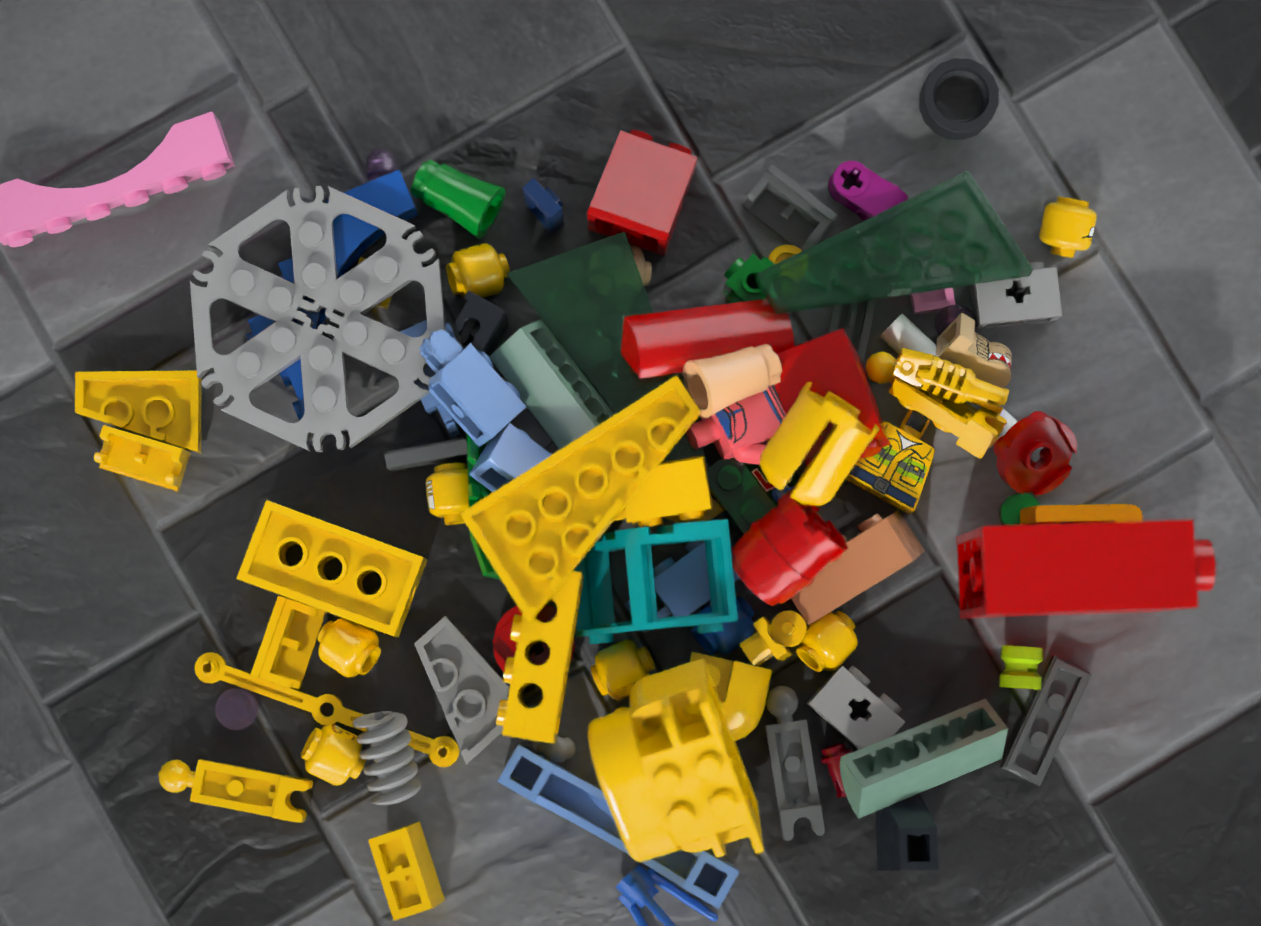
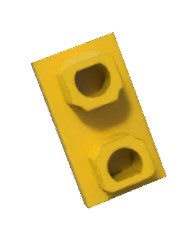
[739,611,807,667]

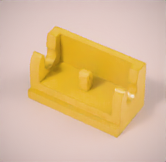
[94,425,191,492]
[250,596,327,689]
[368,821,445,921]

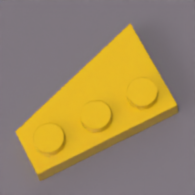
[75,370,202,454]

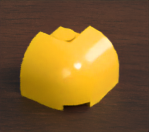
[689,652,773,741]

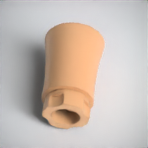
[683,344,782,418]

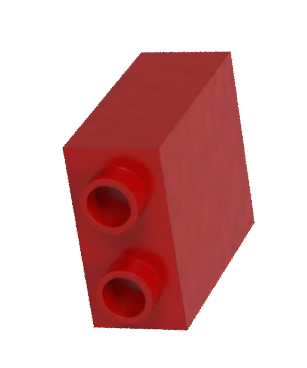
[956,520,1216,619]

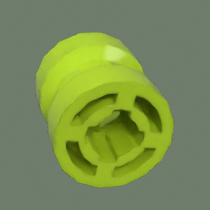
[999,645,1043,690]

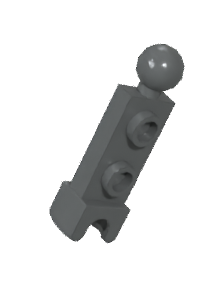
[765,686,825,841]

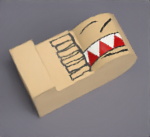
[936,313,1012,388]

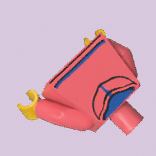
[686,386,802,467]

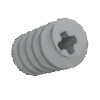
[353,711,421,805]

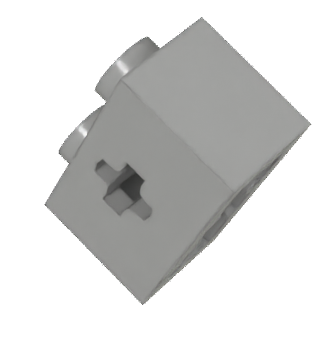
[969,262,1062,330]
[806,665,905,750]

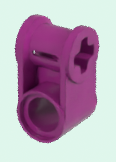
[828,161,909,233]

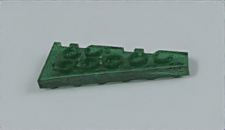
[755,171,1033,314]
[507,232,709,468]

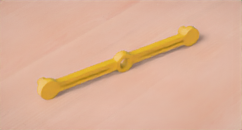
[194,652,460,767]

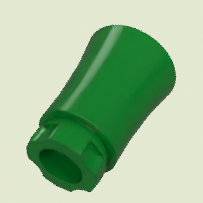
[410,159,505,239]

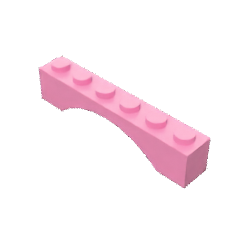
[0,112,235,247]

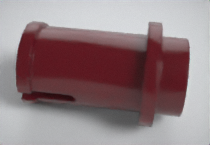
[820,741,853,798]

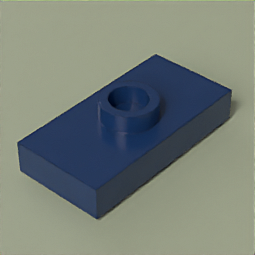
[523,178,564,234]

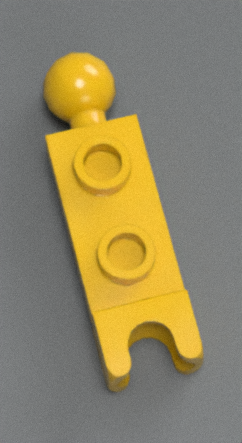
[865,351,1007,459]
[159,759,313,823]

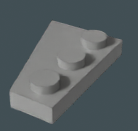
[414,616,510,765]

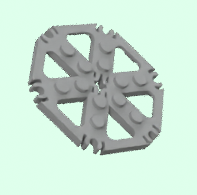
[190,186,446,452]

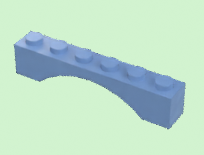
[497,743,740,909]

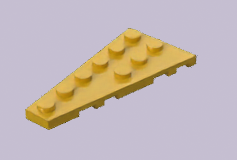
[460,375,700,623]

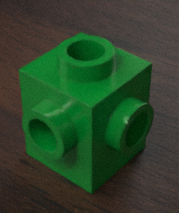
[723,254,783,304]

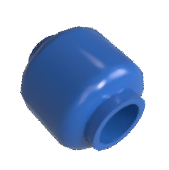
[692,596,754,655]

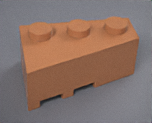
[791,510,925,625]

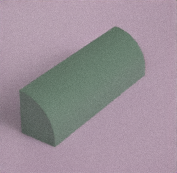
[490,319,614,450]
[840,698,1008,819]

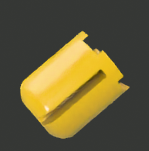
[760,382,879,505]

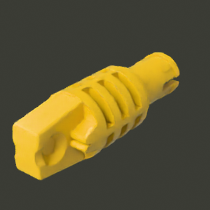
[893,348,1009,415]

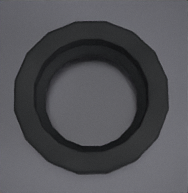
[919,58,999,140]

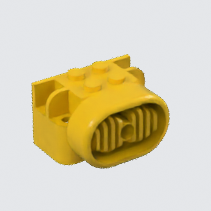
[588,658,764,862]

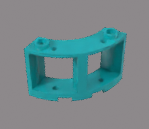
[573,519,738,644]

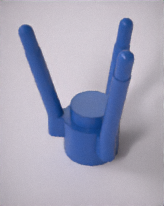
[615,864,718,926]

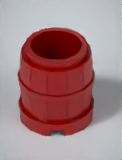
[731,488,848,606]

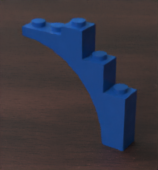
[246,170,419,421]

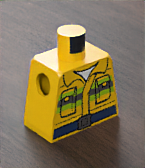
[845,409,935,515]

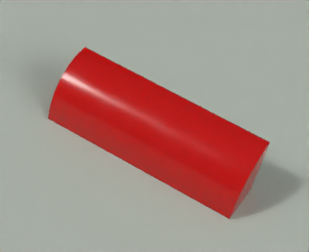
[621,298,794,378]

